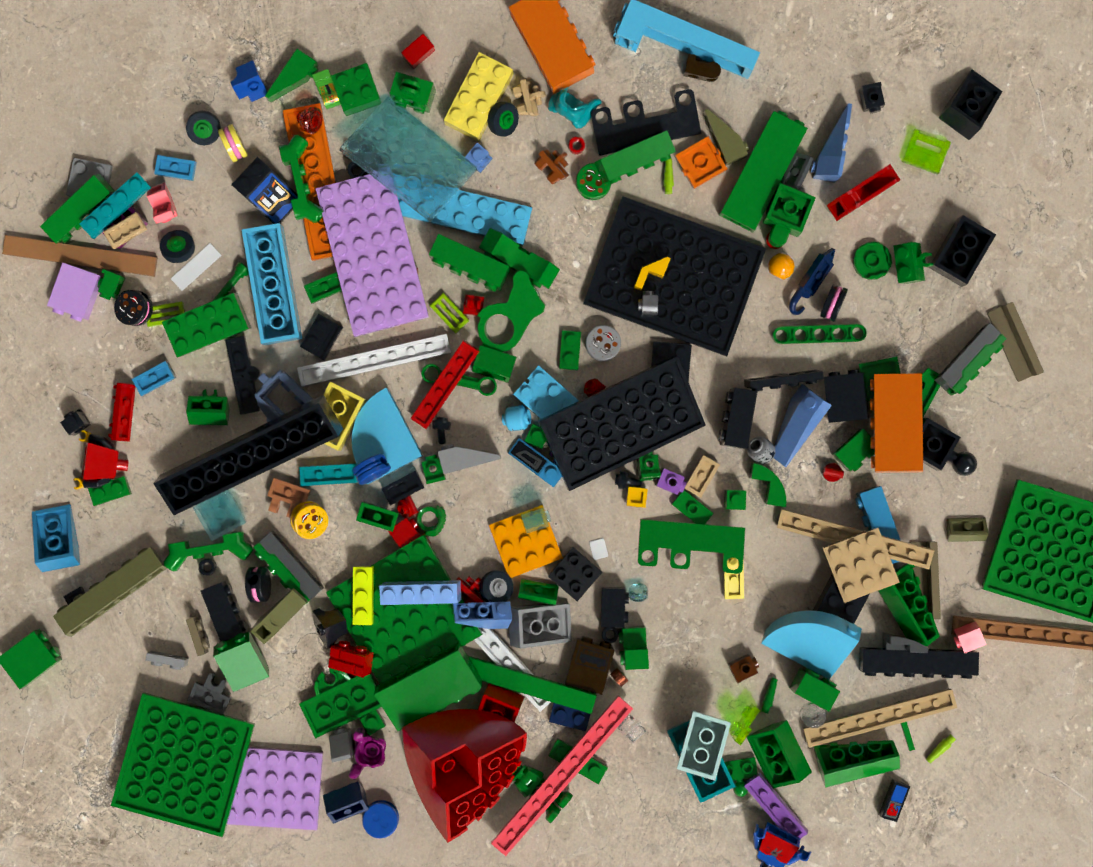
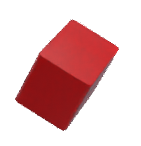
[401,34,435,69]

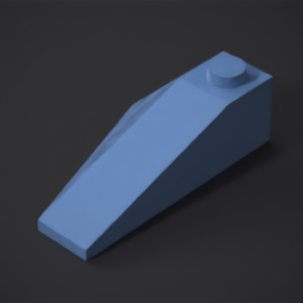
[811,103,852,183]
[774,384,832,467]

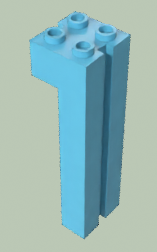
[613,0,760,79]

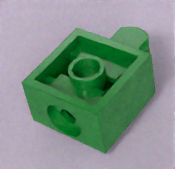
[390,72,436,114]
[763,183,816,248]

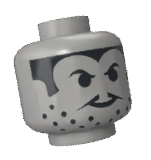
[747,436,775,465]

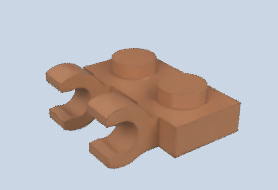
[267,478,311,518]

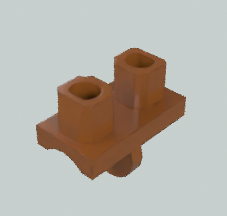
[534,149,569,184]

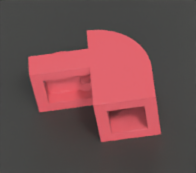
[147,182,177,224]

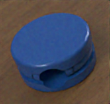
[352,454,391,485]
[362,800,399,839]

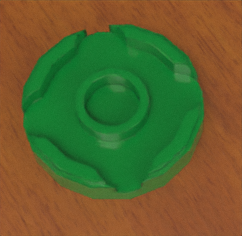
[853,242,892,280]

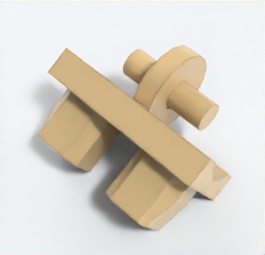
[513,79,546,117]

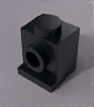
[859,82,885,114]
[60,409,91,435]

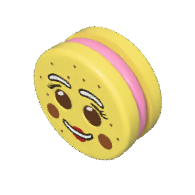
[218,124,248,162]

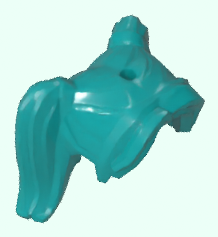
[548,87,602,129]

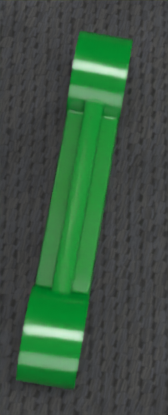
[421,364,497,396]

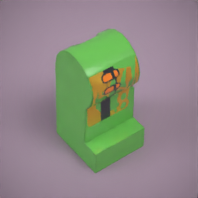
[312,69,341,110]

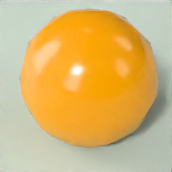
[768,253,795,280]

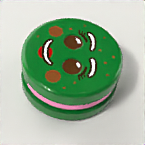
[576,163,611,200]

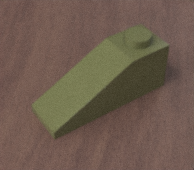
[703,109,749,166]

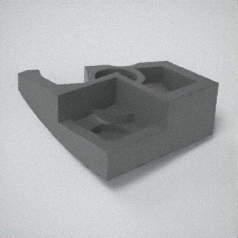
[882,632,928,653]

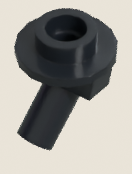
[432,417,451,444]
[615,470,642,489]

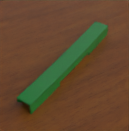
[896,701,915,751]

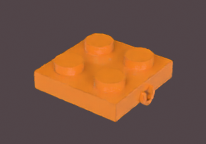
[675,136,727,189]

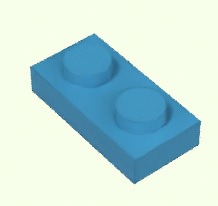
[154,155,197,181]
[132,361,176,396]

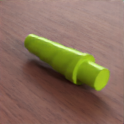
[663,159,674,194]
[926,734,956,764]

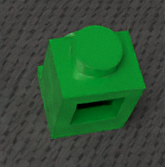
[98,269,125,300]
[637,452,661,481]
[421,455,447,484]

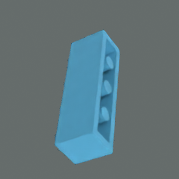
[855,486,901,564]

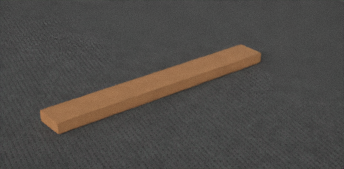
[2,235,158,277]
[951,615,1093,651]

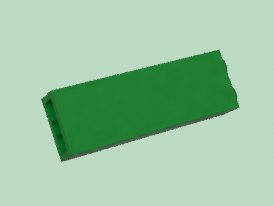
[719,111,808,233]

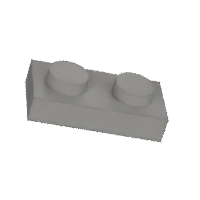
[145,651,189,670]

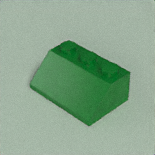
[747,720,812,788]

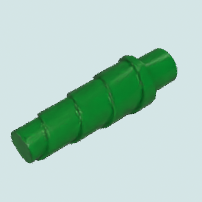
[761,678,778,714]

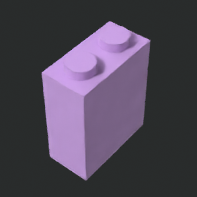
[47,262,102,322]

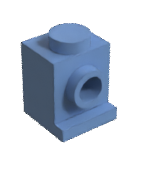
[465,143,493,173]

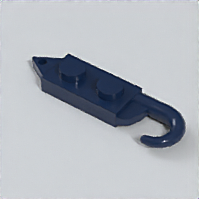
[789,248,835,315]

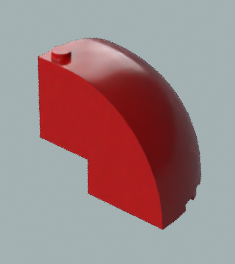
[402,709,527,843]

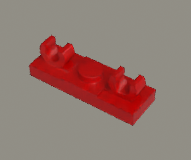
[108,383,136,442]

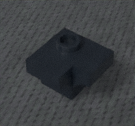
[312,608,348,649]

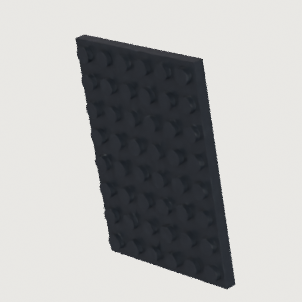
[583,196,766,357]

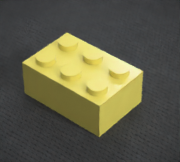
[323,382,367,451]

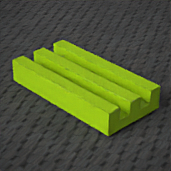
[429,293,469,334]
[147,301,185,327]

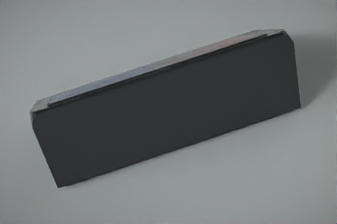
[878,779,911,822]

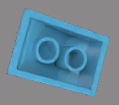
[32,504,80,572]

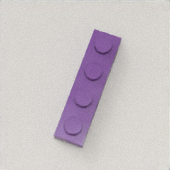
[744,772,808,839]

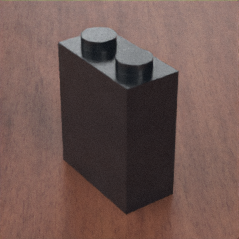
[824,369,869,423]

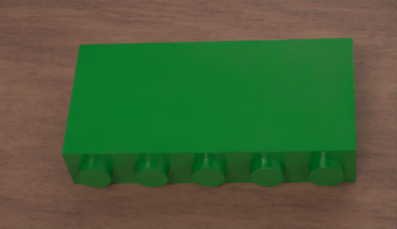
[374,643,482,731]

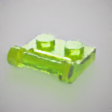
[902,129,951,175]

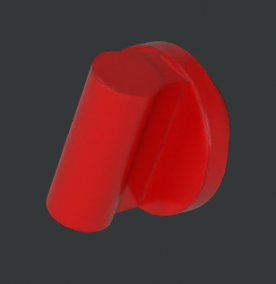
[584,378,606,397]
[823,463,844,482]
[397,496,419,518]

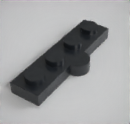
[225,336,260,415]
[744,370,824,391]

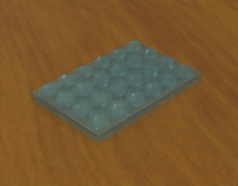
[339,97,477,222]

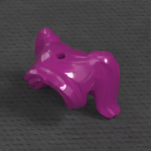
[349,727,386,779]

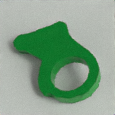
[477,271,546,352]

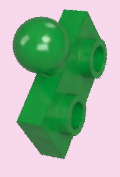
[724,757,758,797]

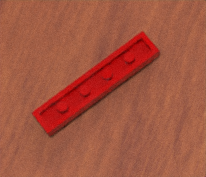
[410,340,480,429]

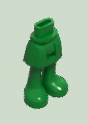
[512,764,573,823]

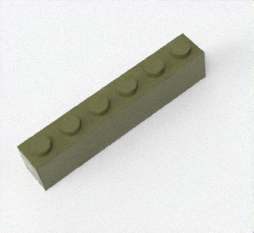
[53,547,167,637]

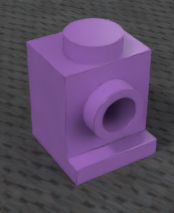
[655,468,687,495]

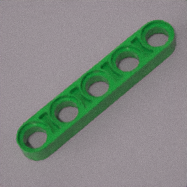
[772,324,867,344]

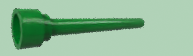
[212,261,249,301]

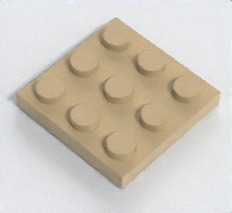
[823,527,900,603]

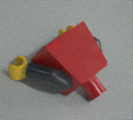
[73,430,129,490]

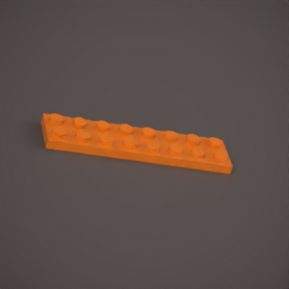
[283,103,336,261]

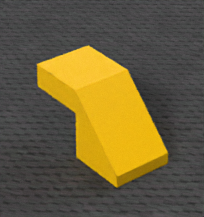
[634,257,671,290]

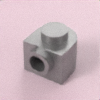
[638,291,658,315]

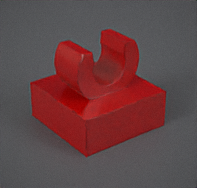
[463,294,485,316]

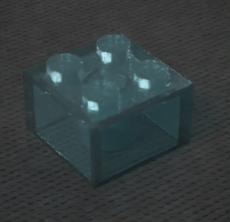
[193,489,247,541]

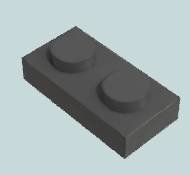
[781,152,814,190]

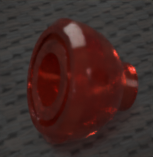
[297,107,323,134]

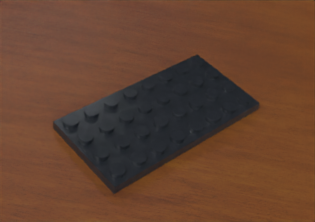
[538,355,706,491]

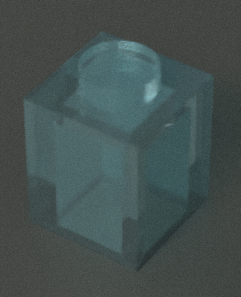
[521,508,551,533]

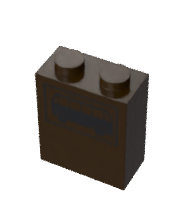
[565,636,615,695]

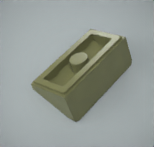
[947,518,989,542]

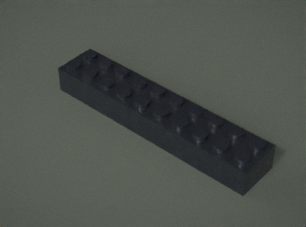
[153,395,343,515]

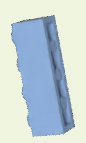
[379,580,461,605]

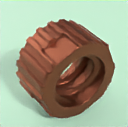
[610,668,629,687]

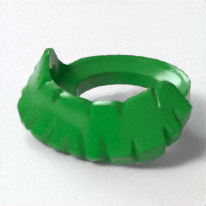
[417,505,446,537]

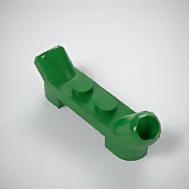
[279,134,324,223]
[163,531,253,572]

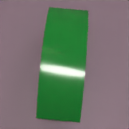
[749,463,787,507]

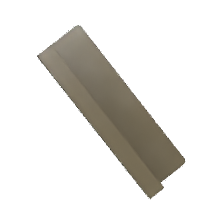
[987,302,1044,382]
[911,541,941,620]

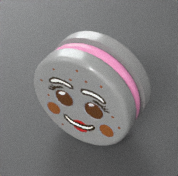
[585,325,621,361]

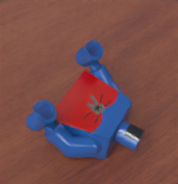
[753,822,811,867]

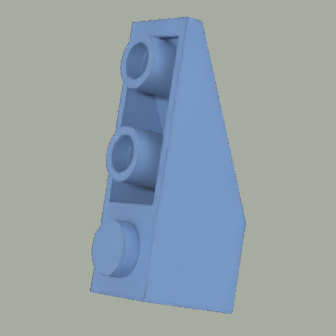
[453,601,512,629]

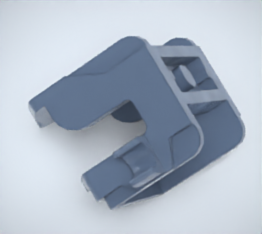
[255,369,314,422]

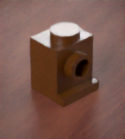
[728,654,759,683]

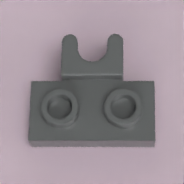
[187,672,231,715]

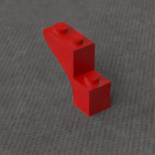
[827,164,900,221]

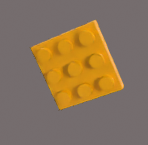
[489,504,563,578]

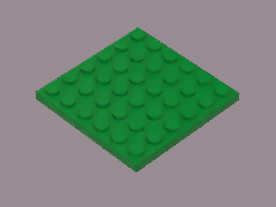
[981,479,1093,623]
[326,535,483,684]
[111,693,255,837]

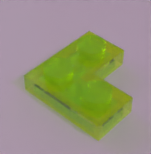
[730,703,760,745]

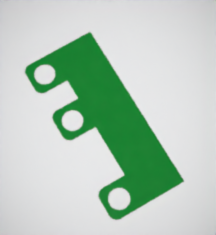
[638,520,745,574]

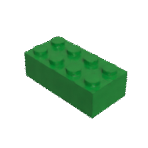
[429,234,510,292]
[162,293,252,358]

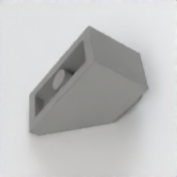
[329,727,355,763]

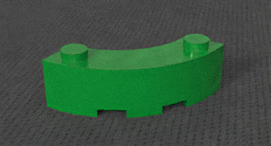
[478,228,560,289]

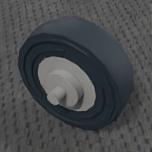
[479,570,513,602]

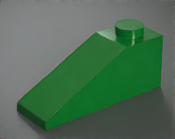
[265,49,319,102]

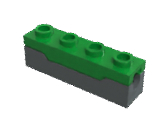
[935,323,1007,396]
[253,531,324,604]

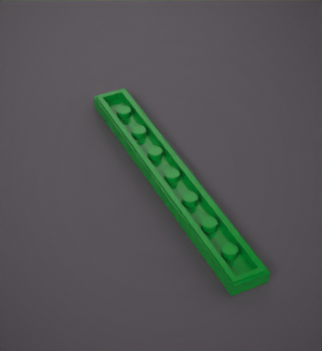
[467,655,597,714]

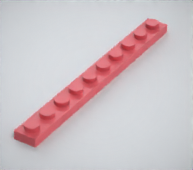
[491,695,633,856]

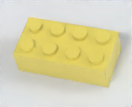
[444,52,514,142]

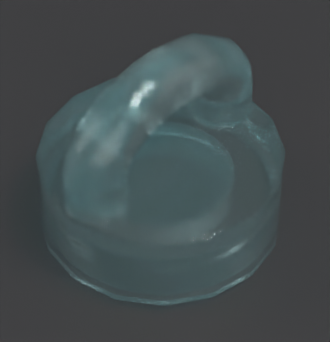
[629,583,648,602]

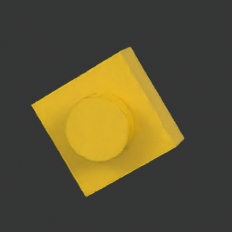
[626,487,648,508]

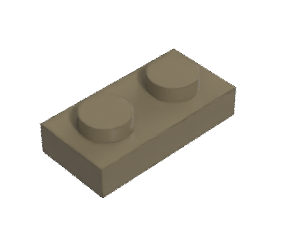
[186,616,210,656]

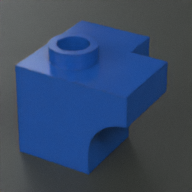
[230,60,268,102]

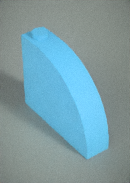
[352,388,423,484]
[761,611,862,680]

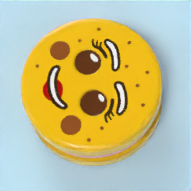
[290,501,328,539]

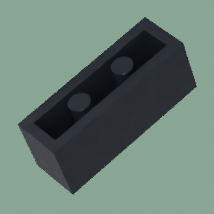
[200,581,247,642]

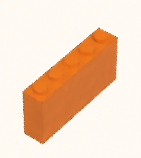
[508,0,596,94]
[870,373,923,473]

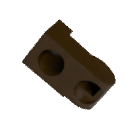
[684,54,721,82]

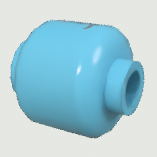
[502,405,531,431]

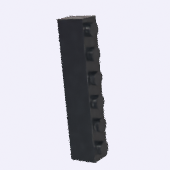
[859,647,979,679]

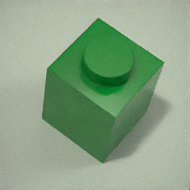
[724,490,746,510]

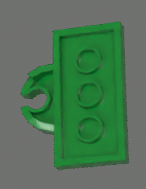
[299,668,382,739]

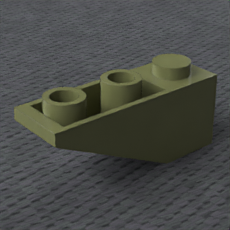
[250,588,307,644]

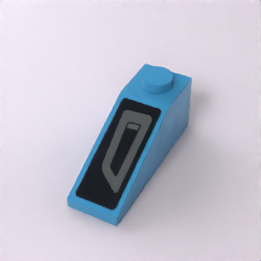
[508,438,562,487]

